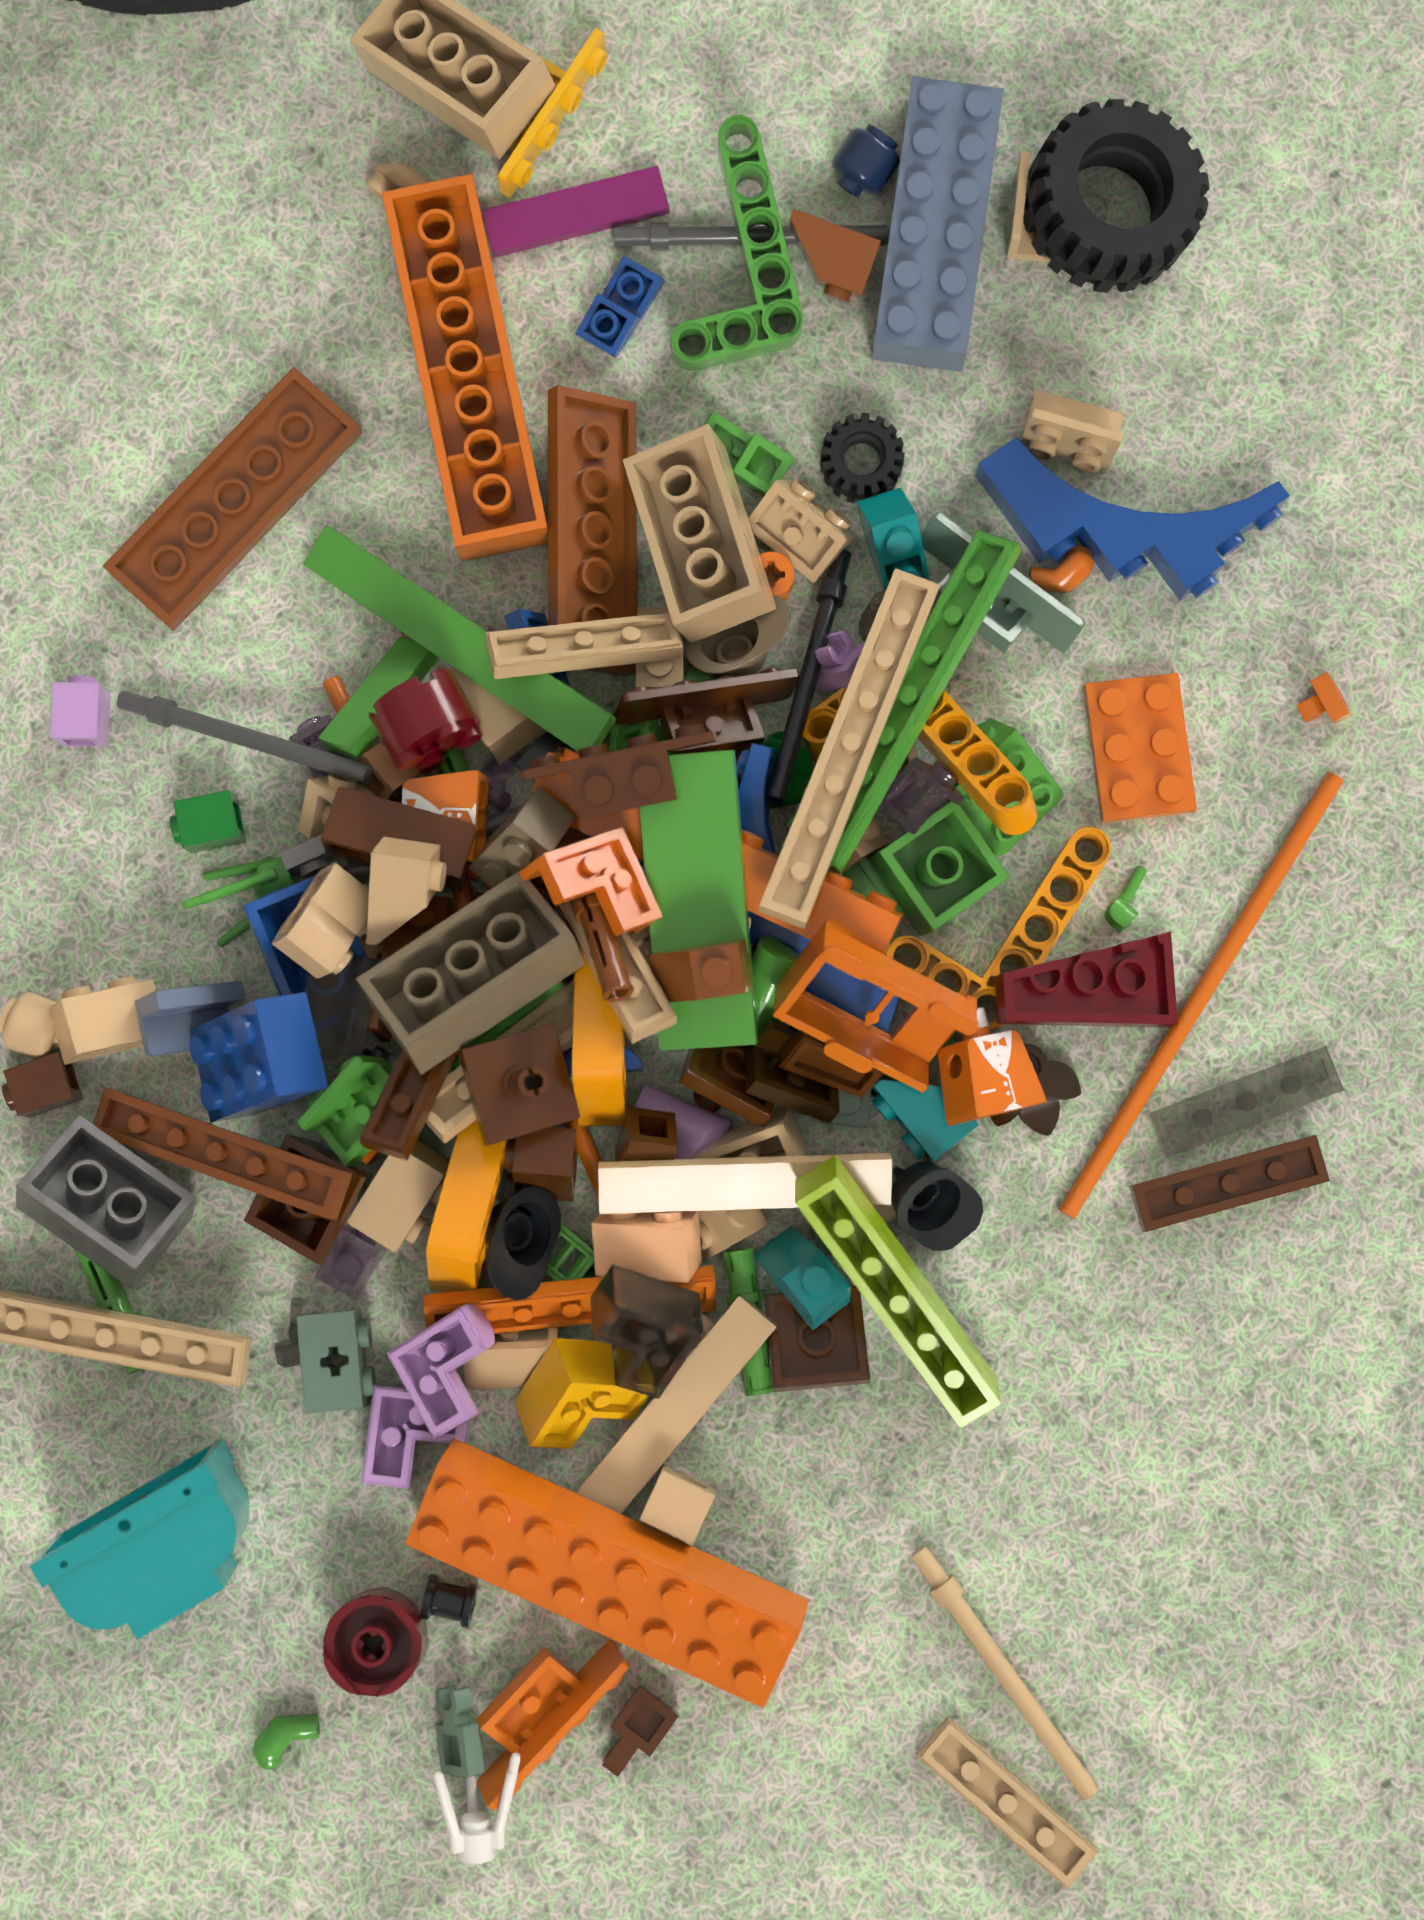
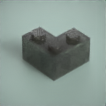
[590,1264,704,1399]

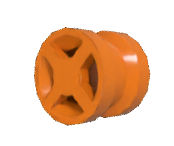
[760,551,795,600]

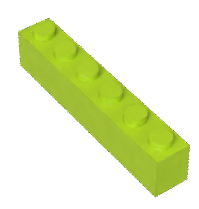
[795,1154,1002,1428]

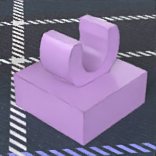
[815,630,865,692]

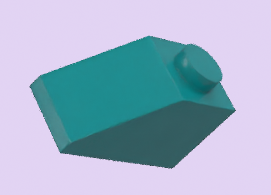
[754,1226,851,1331]

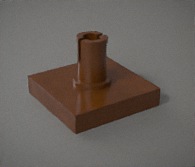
[457,1023,581,1146]
[678,1045,775,1128]

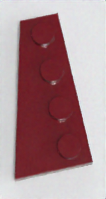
[995,931,1178,1028]

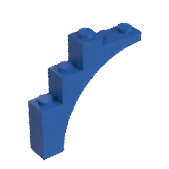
[975,437,1290,601]
[736,743,900,1033]

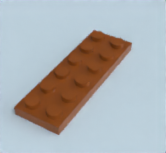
[102,366,363,632]
[548,385,637,676]

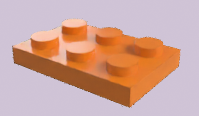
[1083,673,1197,823]

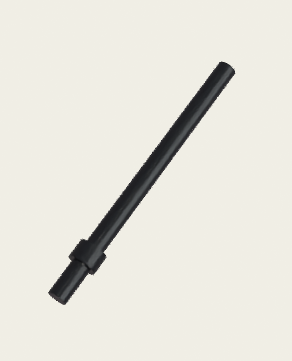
[766,549,852,805]

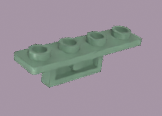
[921,512,1086,653]

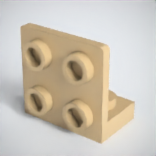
[1020,389,1125,472]

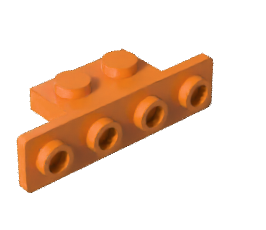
[476,1639,630,1811]

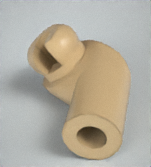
[367,163,430,198]

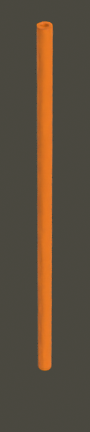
[1058,772,1344,1219]

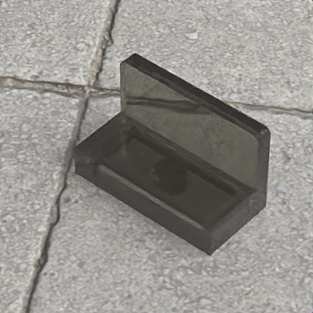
[304,956,381,1056]

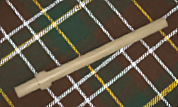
[910,1545,1099,1800]

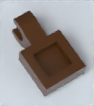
[602,1684,679,1777]

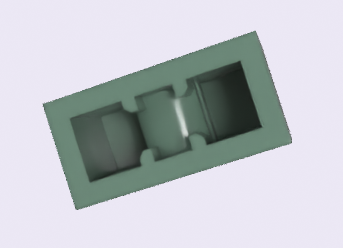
[296,1309,376,1414]

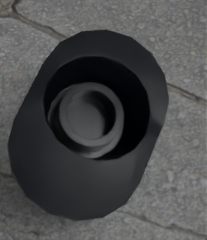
[891,1161,983,1251]
[486,1186,561,1301]

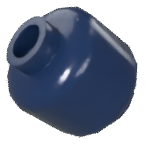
[832,124,900,198]

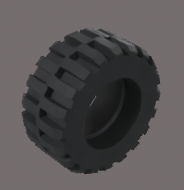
[1023,99,1210,293]

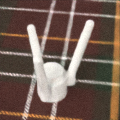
[434,1753,521,1864]

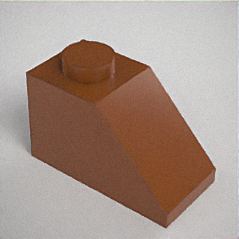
[788,209,881,303]
[649,939,754,1002]

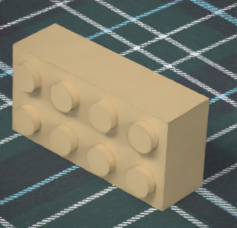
[350,0,556,160]
[623,424,777,643]

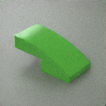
[703,411,794,496]

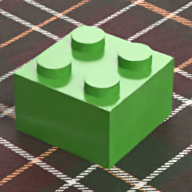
[867,799,1009,936]

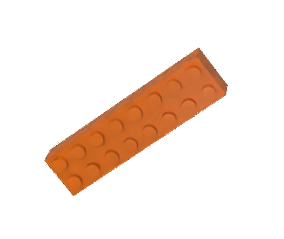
[381,173,548,562]
[405,1438,809,1709]

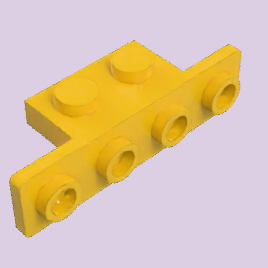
[497,28,608,198]

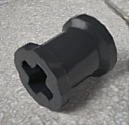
[421,1574,478,1629]

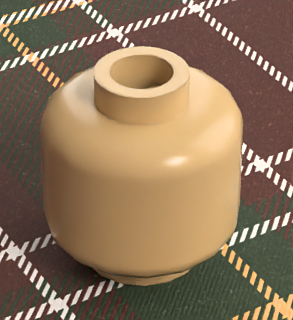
[0,992,60,1059]

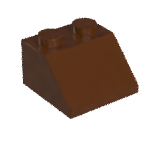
[243,1134,366,1265]

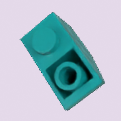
[857,488,930,590]
[871,1080,979,1162]

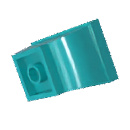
[29,1438,250,1640]

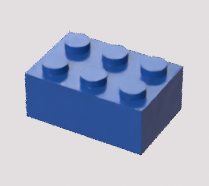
[190,992,328,1123]

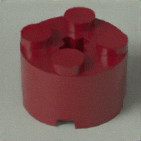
[368,669,483,773]
[323,1587,428,1697]

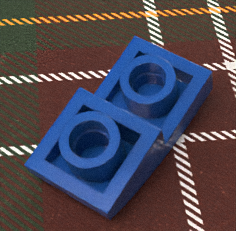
[575,256,666,358]

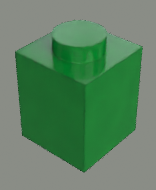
[169,790,246,854]

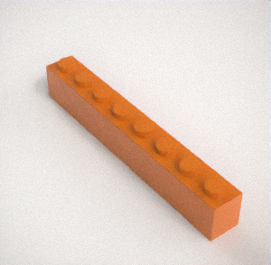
[529,747,904,955]

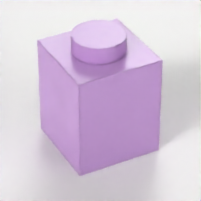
[50,675,110,747]

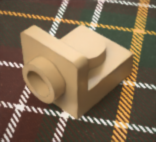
[298,773,372,838]

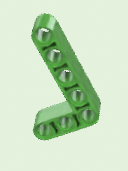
[671,115,803,371]

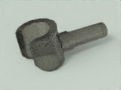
[275,1298,303,1368]

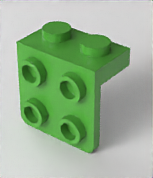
[923,718,1063,856]

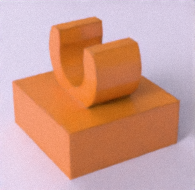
[1296,672,1353,724]

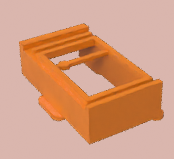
[773,920,978,1093]

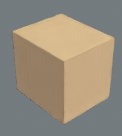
[639,1464,716,1545]

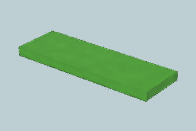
[639,750,758,1051]

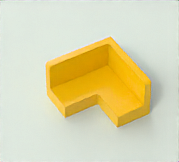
[515,1338,654,1449]

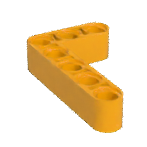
[803,687,1038,835]
[885,827,1111,1032]
[572,945,628,1126]
[426,1120,511,1293]

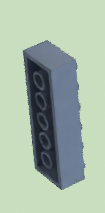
[871,76,1004,372]

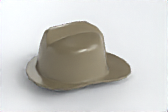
[686,594,791,679]

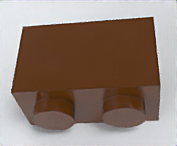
[504,1127,578,1202]

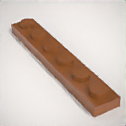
[93,1087,352,1221]

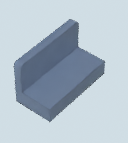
[135,981,245,1057]

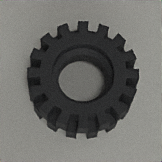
[820,413,905,503]

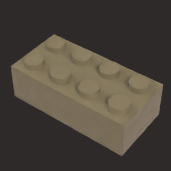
[356,870,585,1075]

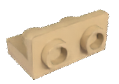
[748,478,857,583]

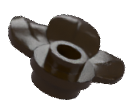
[990,1044,1081,1136]

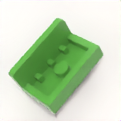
[297,1055,393,1166]

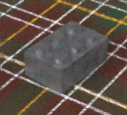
[16,1115,196,1290]

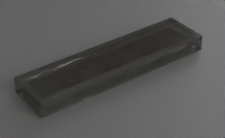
[1148,1046,1344,1158]

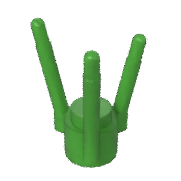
[183,856,295,947]

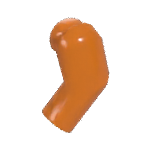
[1029,545,1094,593]

